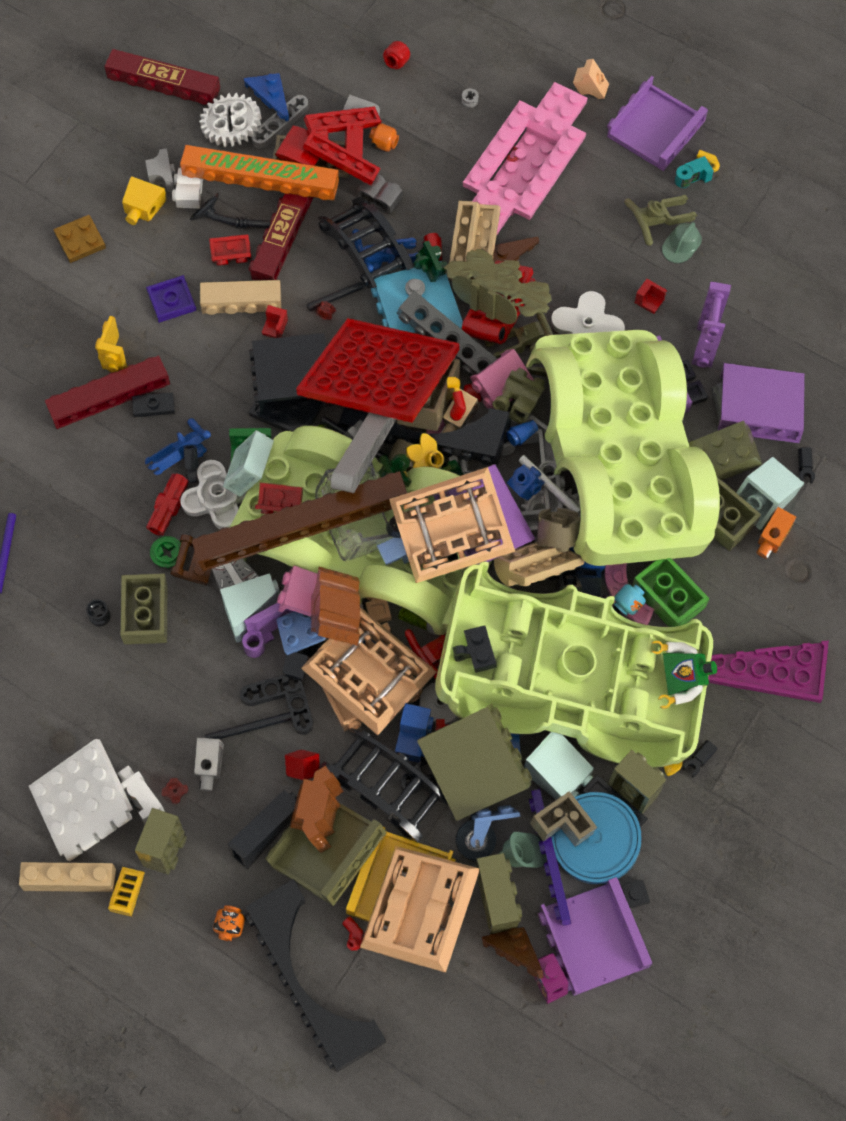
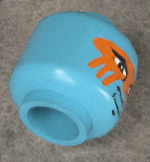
[614,584,646,616]

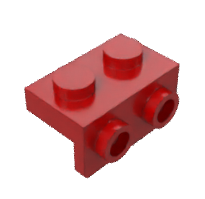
[209,234,251,266]
[255,483,304,514]

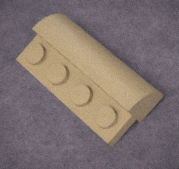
[447,201,501,281]
[494,542,584,587]

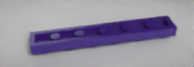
[529,789,572,926]

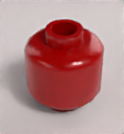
[383,41,410,70]

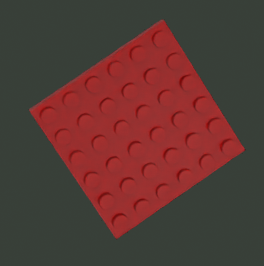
[296,318,460,423]

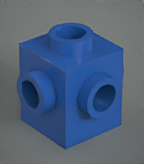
[507,464,545,501]

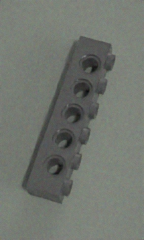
[397,290,497,376]

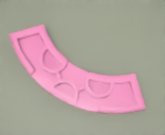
[604,563,654,625]

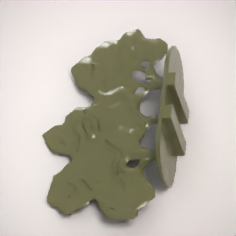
[444,249,552,324]

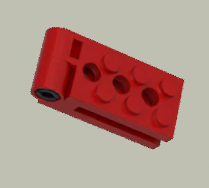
[462,260,535,344]

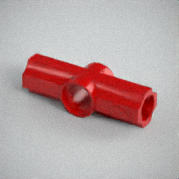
[146,473,189,536]

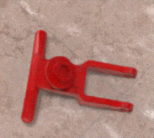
[404,629,446,679]

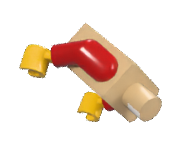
[441,377,479,433]

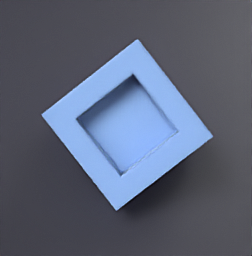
[377,538,409,565]

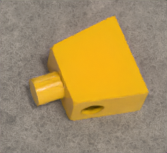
[122,176,167,225]

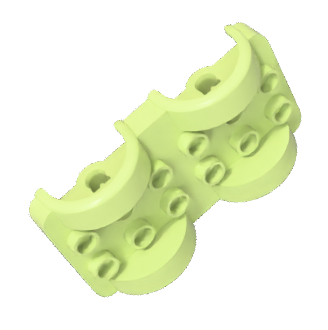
[526,330,720,566]
[230,426,492,635]
[435,562,713,768]

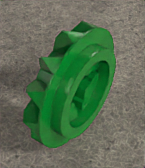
[150,536,181,569]

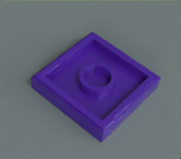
[146,275,197,323]

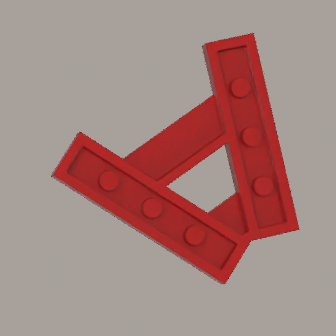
[303,106,382,186]

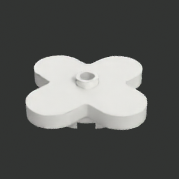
[551,291,625,334]
[181,460,247,529]

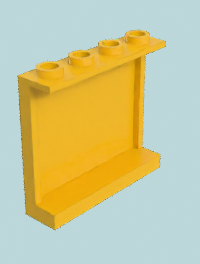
[346,827,456,926]

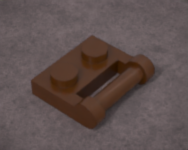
[170,534,211,586]

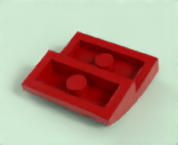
[275,125,319,166]

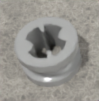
[462,88,479,108]

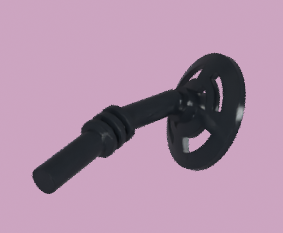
[190,192,270,229]

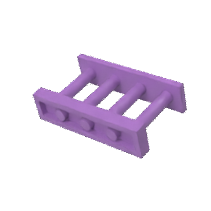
[692,282,731,368]

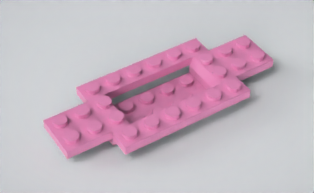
[463,82,588,234]

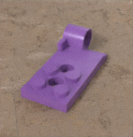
[242,603,294,658]

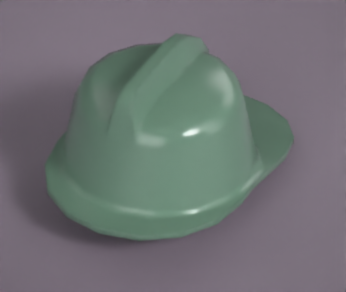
[662,222,702,263]
[499,832,547,868]

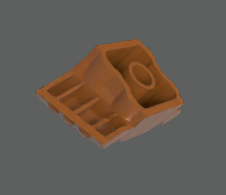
[311,566,360,646]
[290,766,344,853]

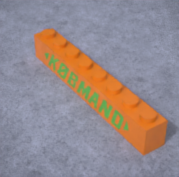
[180,145,339,200]

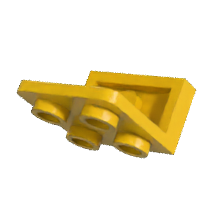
[95,316,127,372]

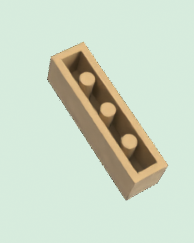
[200,280,281,315]
[19,862,116,892]

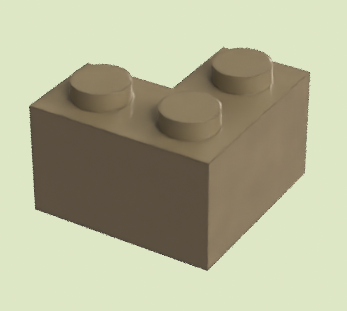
[530,791,597,847]

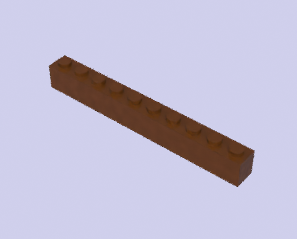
[192,471,407,571]

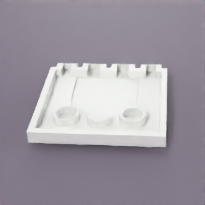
[29,739,133,861]

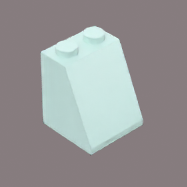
[736,457,804,530]
[220,573,280,643]
[524,732,594,800]

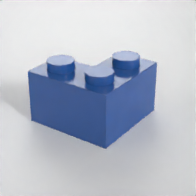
[395,703,434,763]

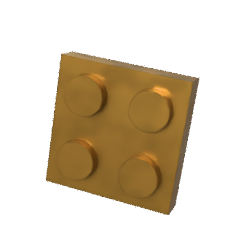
[53,215,106,263]

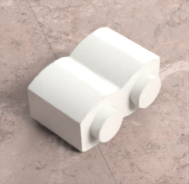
[172,168,203,209]

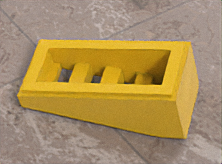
[108,867,145,917]

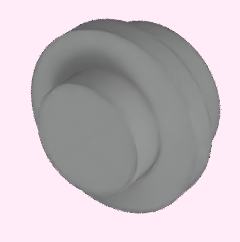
[405,279,425,296]

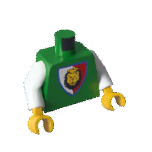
[652,641,717,709]

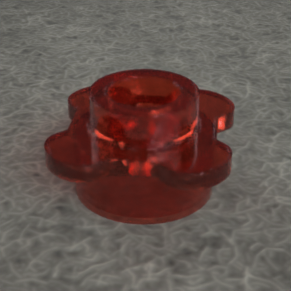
[162,778,188,804]

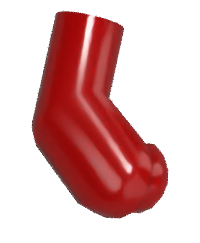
[342,916,364,951]

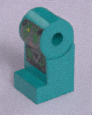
[675,156,714,188]

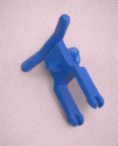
[352,229,418,272]
[145,418,211,475]

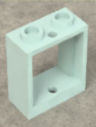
[223,430,274,497]

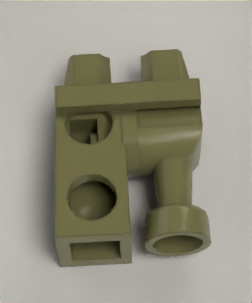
[492,368,545,424]

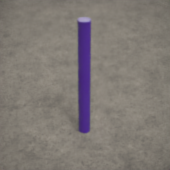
[0,513,16,594]

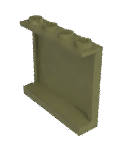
[417,703,532,821]
[265,803,387,906]

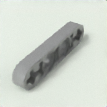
[251,95,309,149]

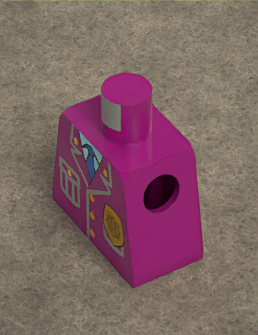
[533,953,568,1004]

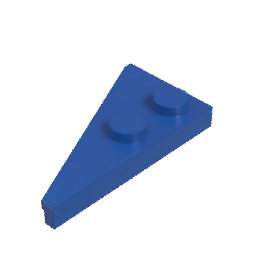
[244,73,289,122]

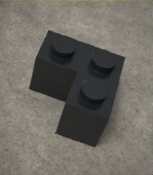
[556,568,602,597]

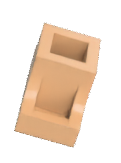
[573,59,609,99]

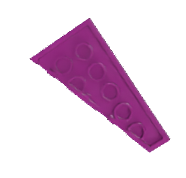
[708,640,829,703]

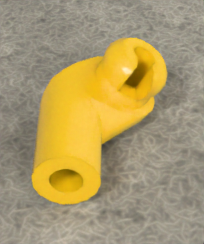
[696,150,720,172]

